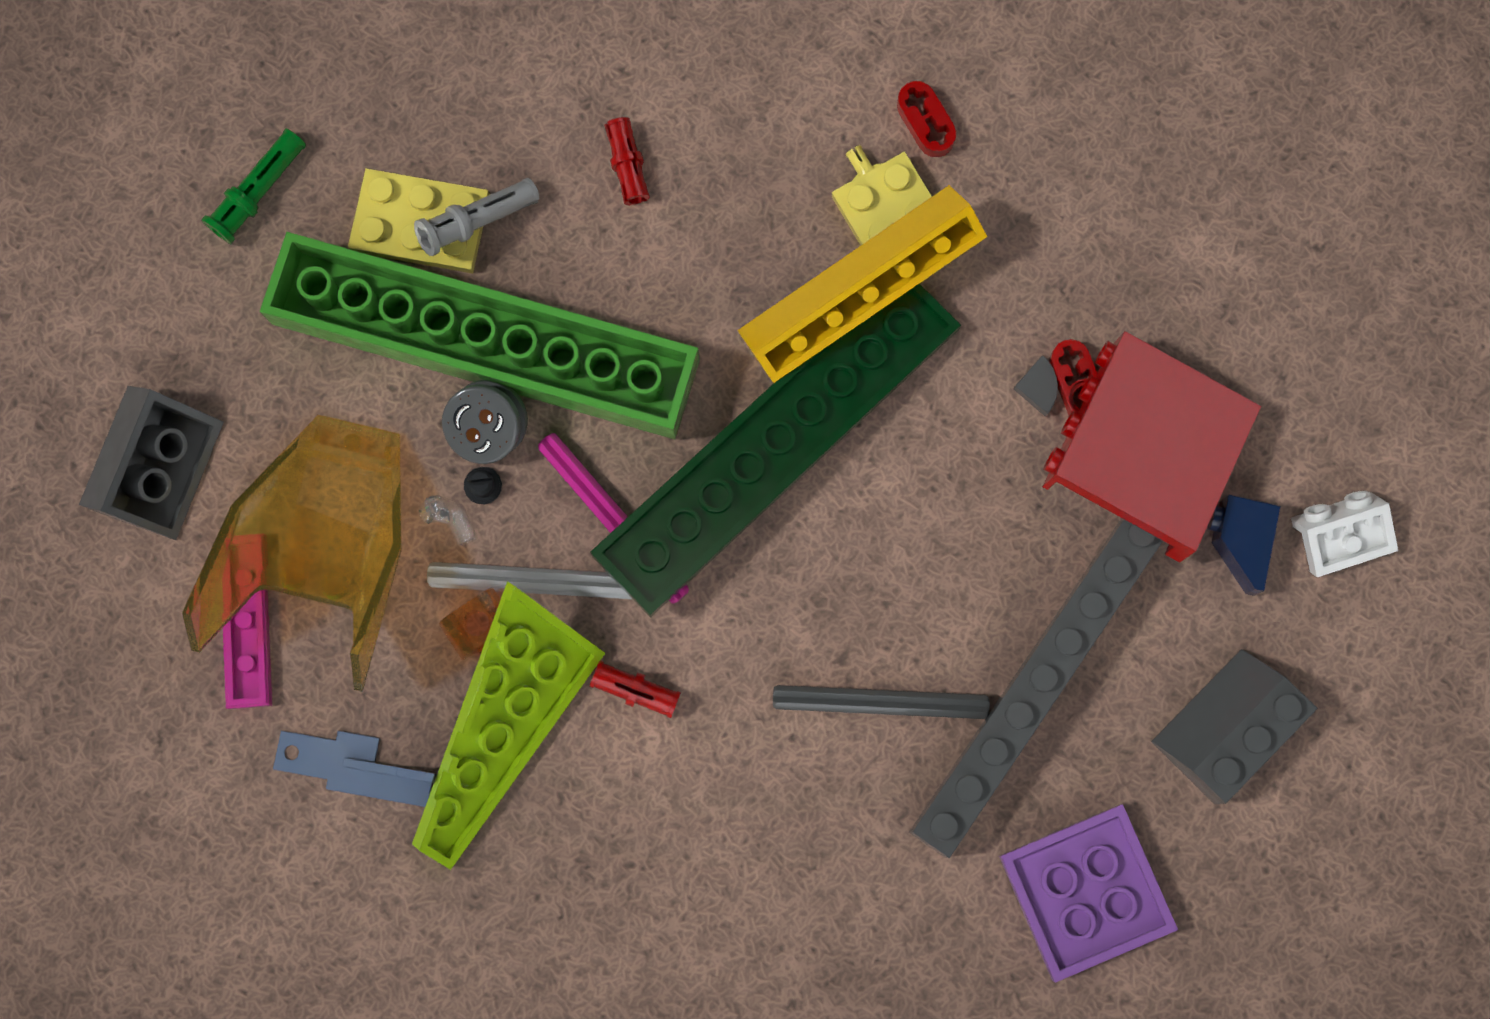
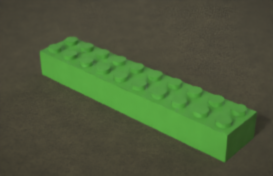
[259,232,700,440]

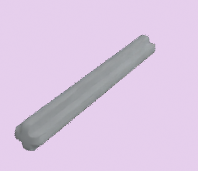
[427,562,632,599]

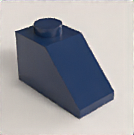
[1207,495,1281,596]

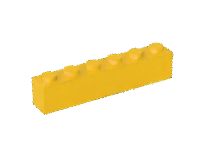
[737,185,988,383]

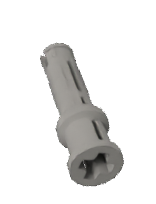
[414,178,539,256]

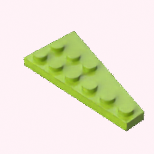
[412,581,605,870]

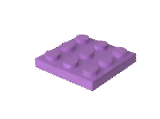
[999,804,1178,983]

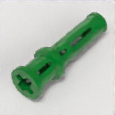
[201,128,306,245]

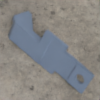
[273,731,437,807]

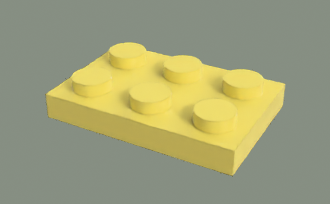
[348,168,490,274]

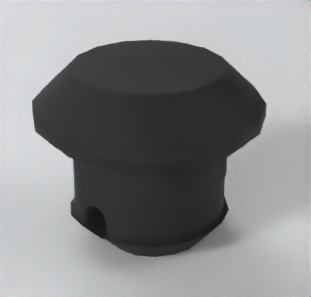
[464,467,502,505]

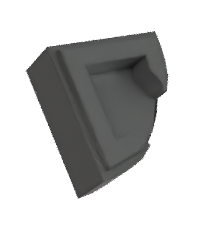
[1013,355,1058,417]

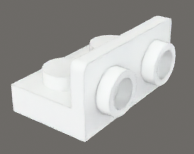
[1291,491,1398,577]

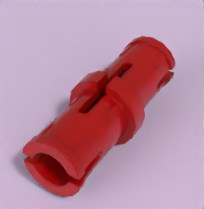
[604,117,650,206]
[589,661,681,719]

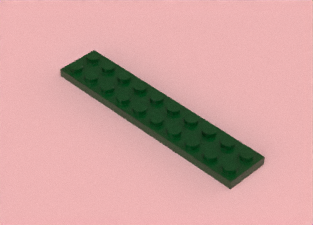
[590,284,961,618]

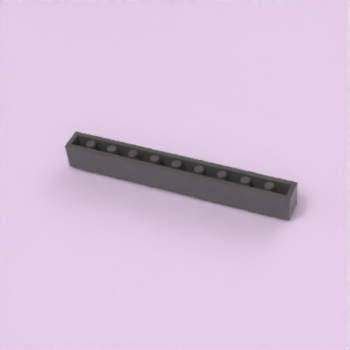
[909,518,1163,858]

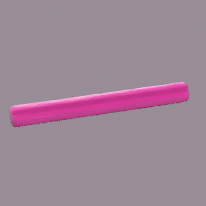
[538,433,689,604]

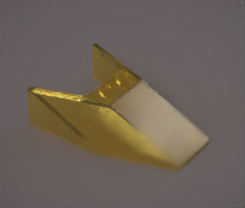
[182,415,402,692]

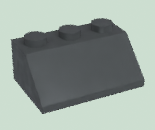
[79,386,224,540]
[1151,649,1318,804]

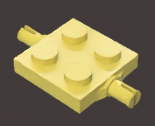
[832,145,932,246]

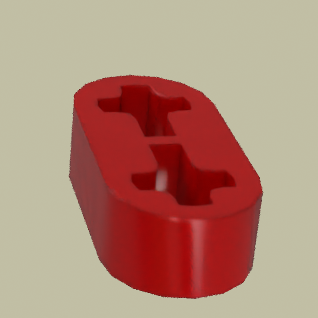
[897,81,956,157]

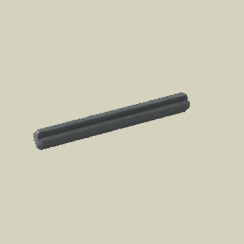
[773,685,990,719]

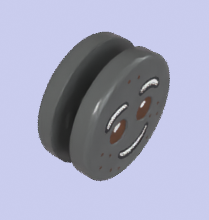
[442,380,528,464]

